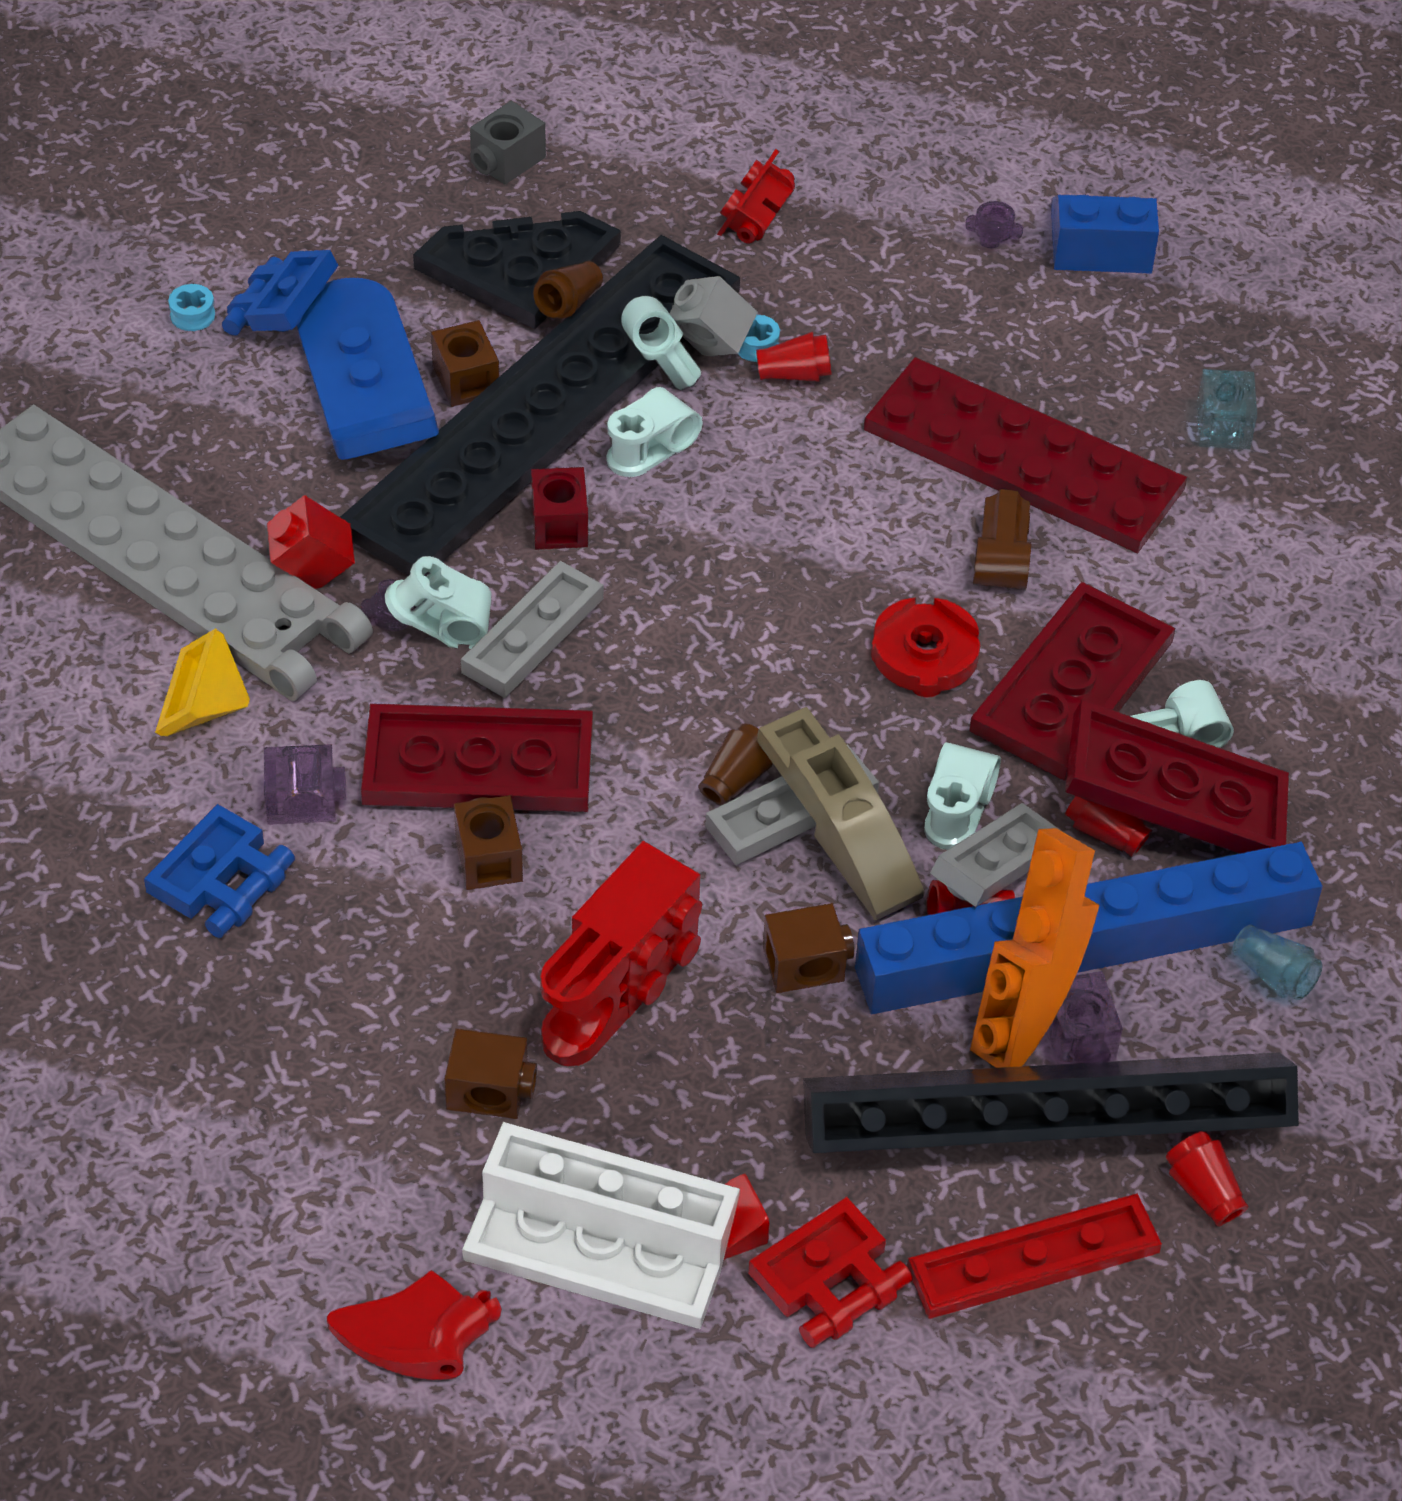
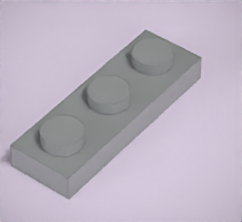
[461,561,604,698]
[705,744,879,865]
[930,803,1063,907]

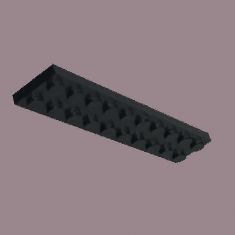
[340,235,740,576]

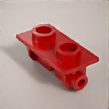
[717,149,795,243]

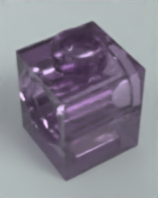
[264,744,347,825]
[1046,971,1123,1064]

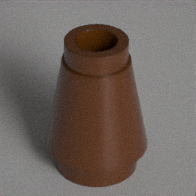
[533,261,603,318]
[698,723,773,806]

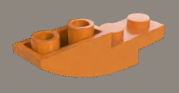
[970,828,1100,1068]

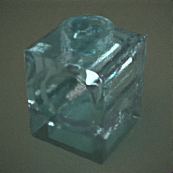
[1196,369,1257,450]

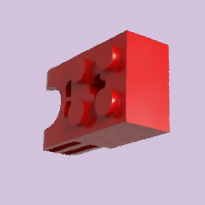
[540,841,702,1066]

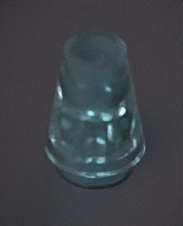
[1232,925,1323,1000]

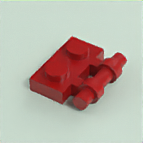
[748,1197,912,1348]

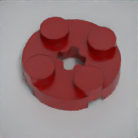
[871,597,981,698]

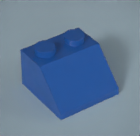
[1051,195,1159,274]

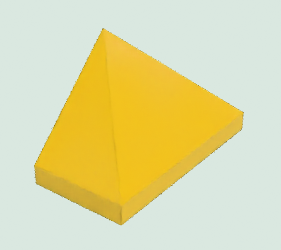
[155,628,250,736]

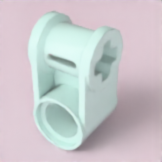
[606,387,703,477]
[385,556,492,649]
[924,742,1001,850]

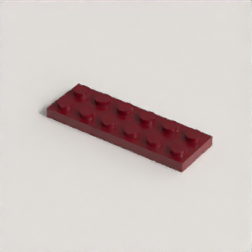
[864,357,1187,554]

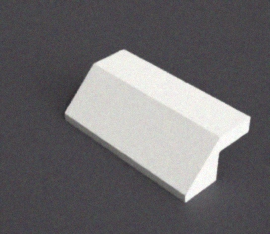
[462,1122,740,1329]

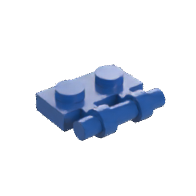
[222,250,339,336]
[144,804,295,938]

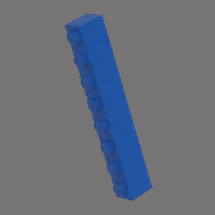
[855,841,1323,1015]

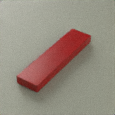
[907,1193,1162,1319]

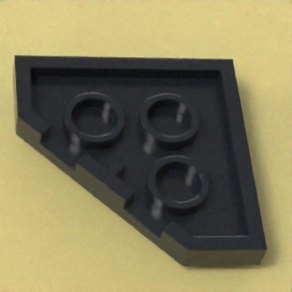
[413,211,621,329]

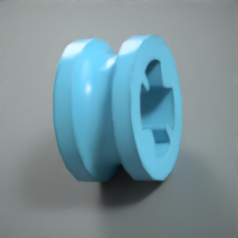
[168,284,216,331]
[738,314,780,362]

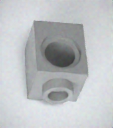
[670,276,758,356]

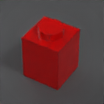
[267,495,355,589]

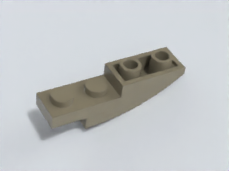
[757,707,925,921]

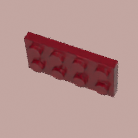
[969,581,1176,781]
[1065,699,1289,854]
[361,703,593,812]

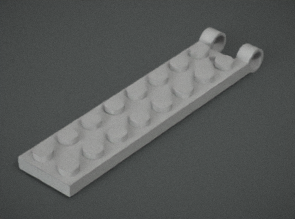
[0,404,373,701]

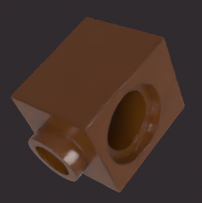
[431,320,499,407]
[454,795,523,890]
[763,903,854,993]
[444,1029,537,1119]

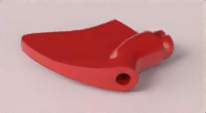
[327,1270,502,1380]

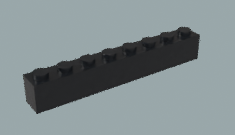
[803,1052,1299,1153]

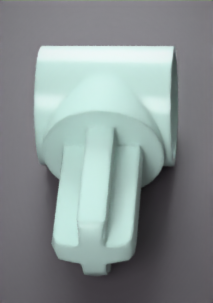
[621,296,701,390]
[1131,680,1234,748]

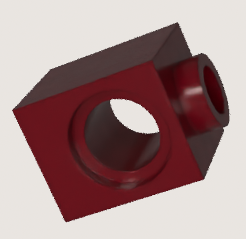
[531,467,588,550]

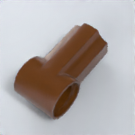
[973,489,1031,590]

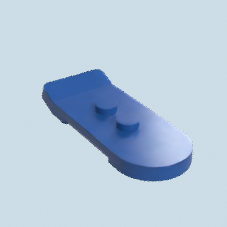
[297,278,439,460]

